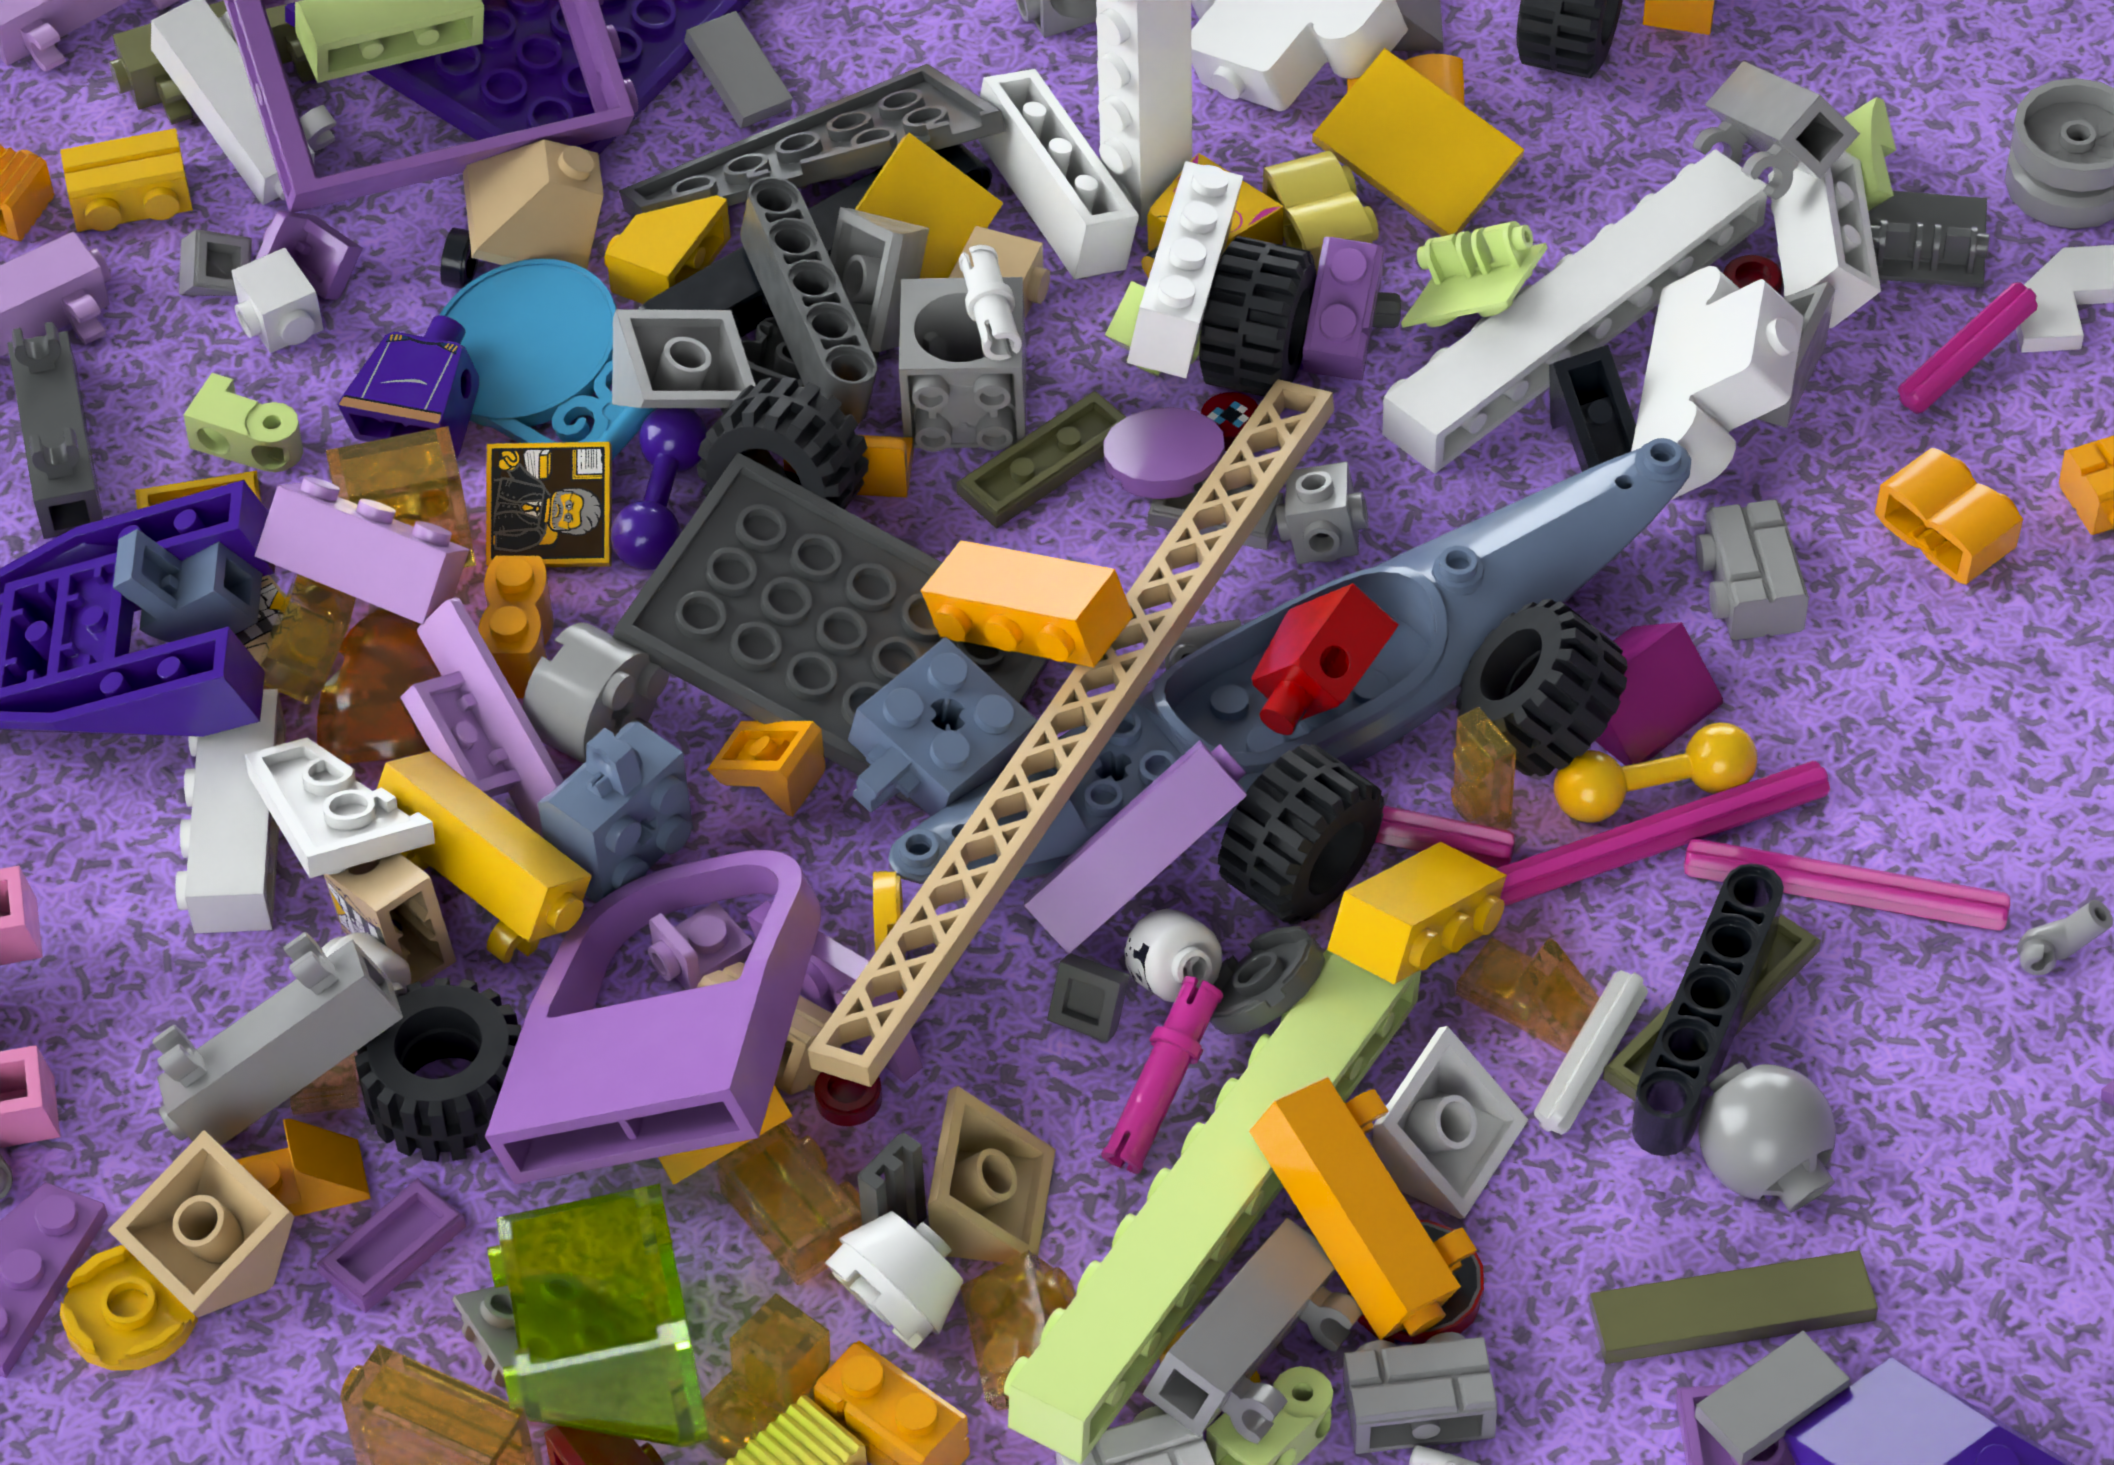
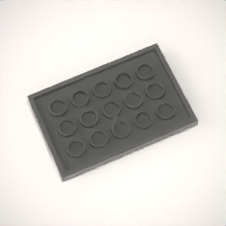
[613,452,1050,811]

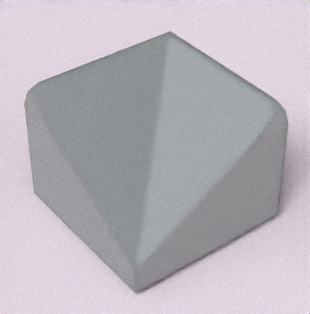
[179,229,252,296]

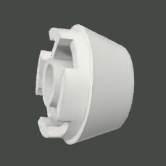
[825,1211,964,1350]

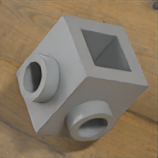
[1276,461,1369,564]

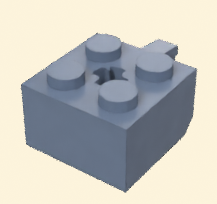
[848,637,1038,816]
[538,721,693,903]

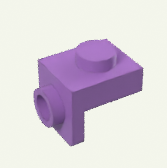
[255,211,363,300]

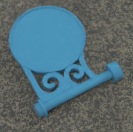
[440,259,657,461]

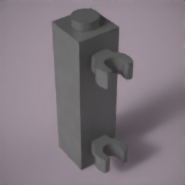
[7,322,103,539]

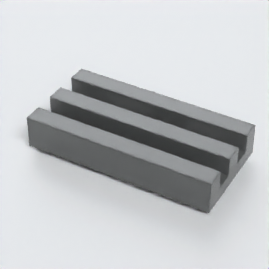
[857,1132,927,1226]

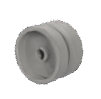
[2004,78,2114,229]

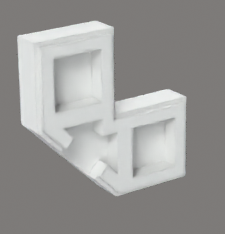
[2016,245,2114,353]

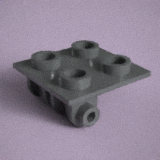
[1868,191,1989,288]

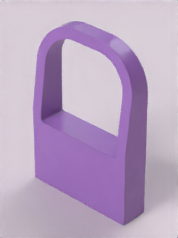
[485,850,821,1184]

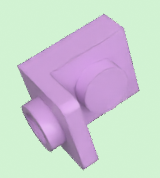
[648,902,754,990]

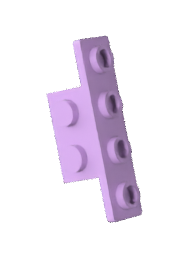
[400,597,564,837]

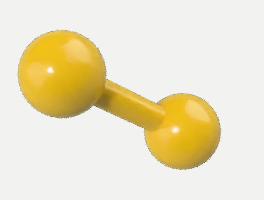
[1553,722,1758,823]

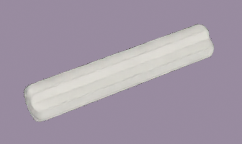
[1534,970,1648,1135]

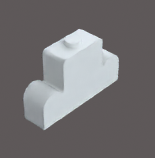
[1191,0,1408,111]
[1631,266,1804,500]

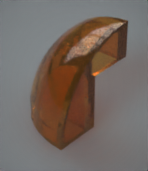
[317,610,442,764]

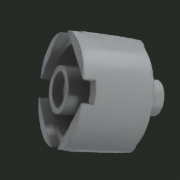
[522,622,669,764]

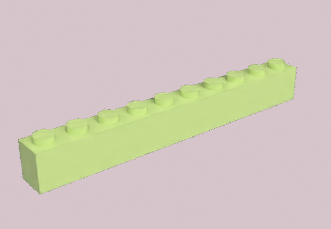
[1004,949,1421,1464]

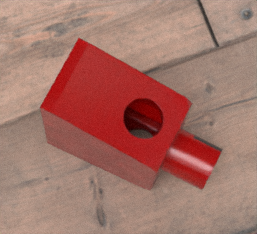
[1251,583,1399,735]

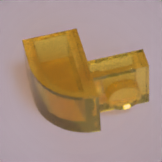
[685,1293,830,1461]

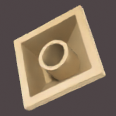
[463,139,604,270]

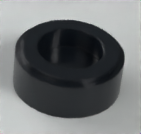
[440,227,479,289]

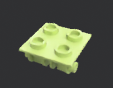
[1401,221,1548,328]

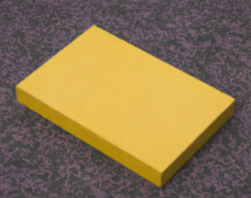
[1312,48,1524,236]

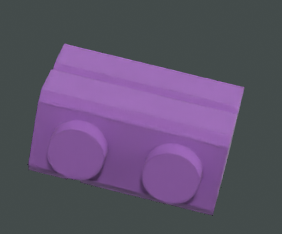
[1303,237,1384,380]

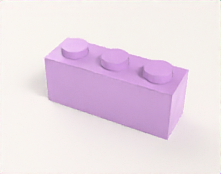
[255,476,470,624]

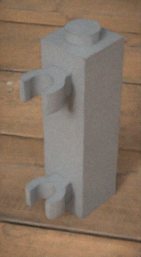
[1692,61,1860,200]
[152,932,403,1146]
[1142,1217,1363,1444]

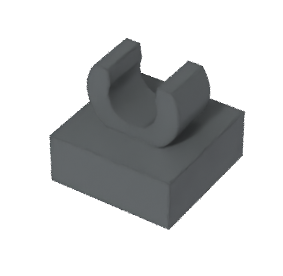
[1047,953,1130,1042]

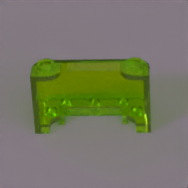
[487,1183,710,1447]

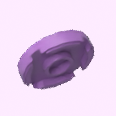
[1103,407,1225,499]

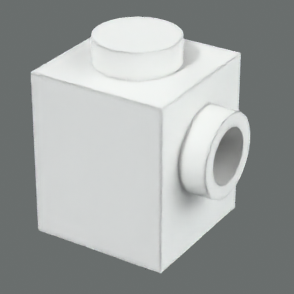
[231,248,324,353]

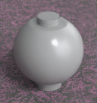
[1699,1062,1836,1213]

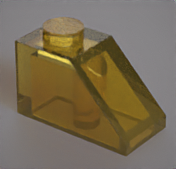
[258,573,356,705]

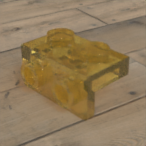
[961,1250,1076,1410]

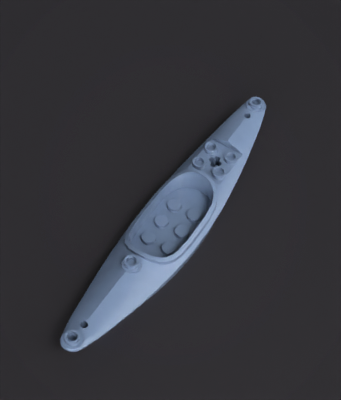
[888,438,1691,884]

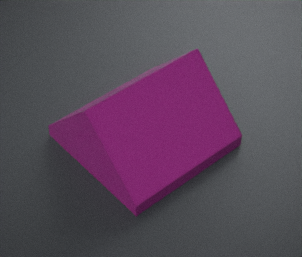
[1595,622,1723,766]

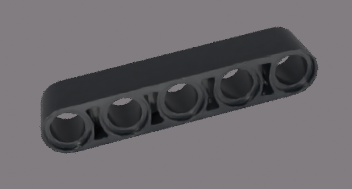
[1632,863,1784,1156]

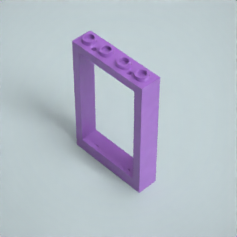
[224,0,638,212]

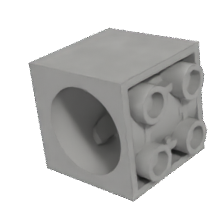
[899,277,1026,452]

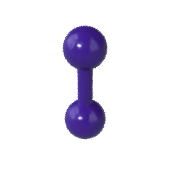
[611,408,707,570]

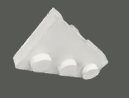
[245,737,435,878]

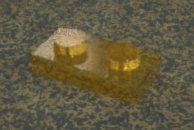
[1451,707,1516,830]

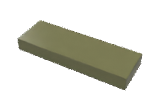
[956,390,1126,529]

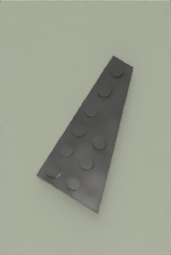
[619,64,1006,218]

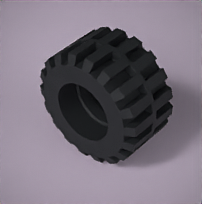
[1516,0,1623,79]
[1199,236,1317,397]
[697,377,869,510]
[1456,599,1628,777]
[1218,744,1385,925]
[354,978,521,1162]

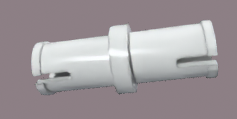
[959,245,1022,361]

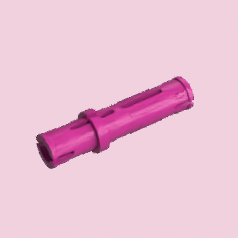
[1101,976,1223,1174]

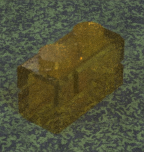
[717,1122,862,1285]

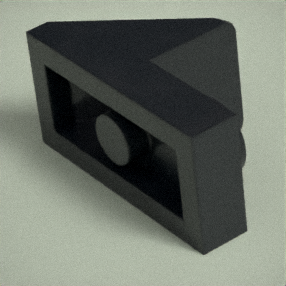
[1549,345,1636,472]

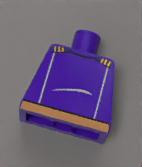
[337,315,479,459]

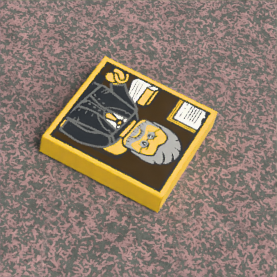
[486,442,612,568]

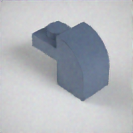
[113,529,262,642]

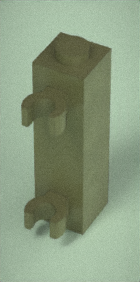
[109,0,315,125]

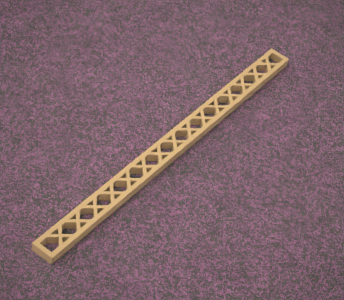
[807,379,1334,1087]

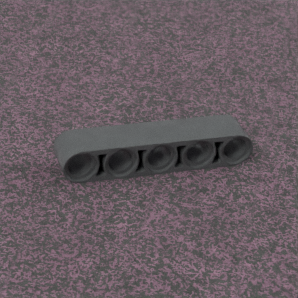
[740,177,877,424]

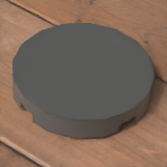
[1210,926,1325,1035]

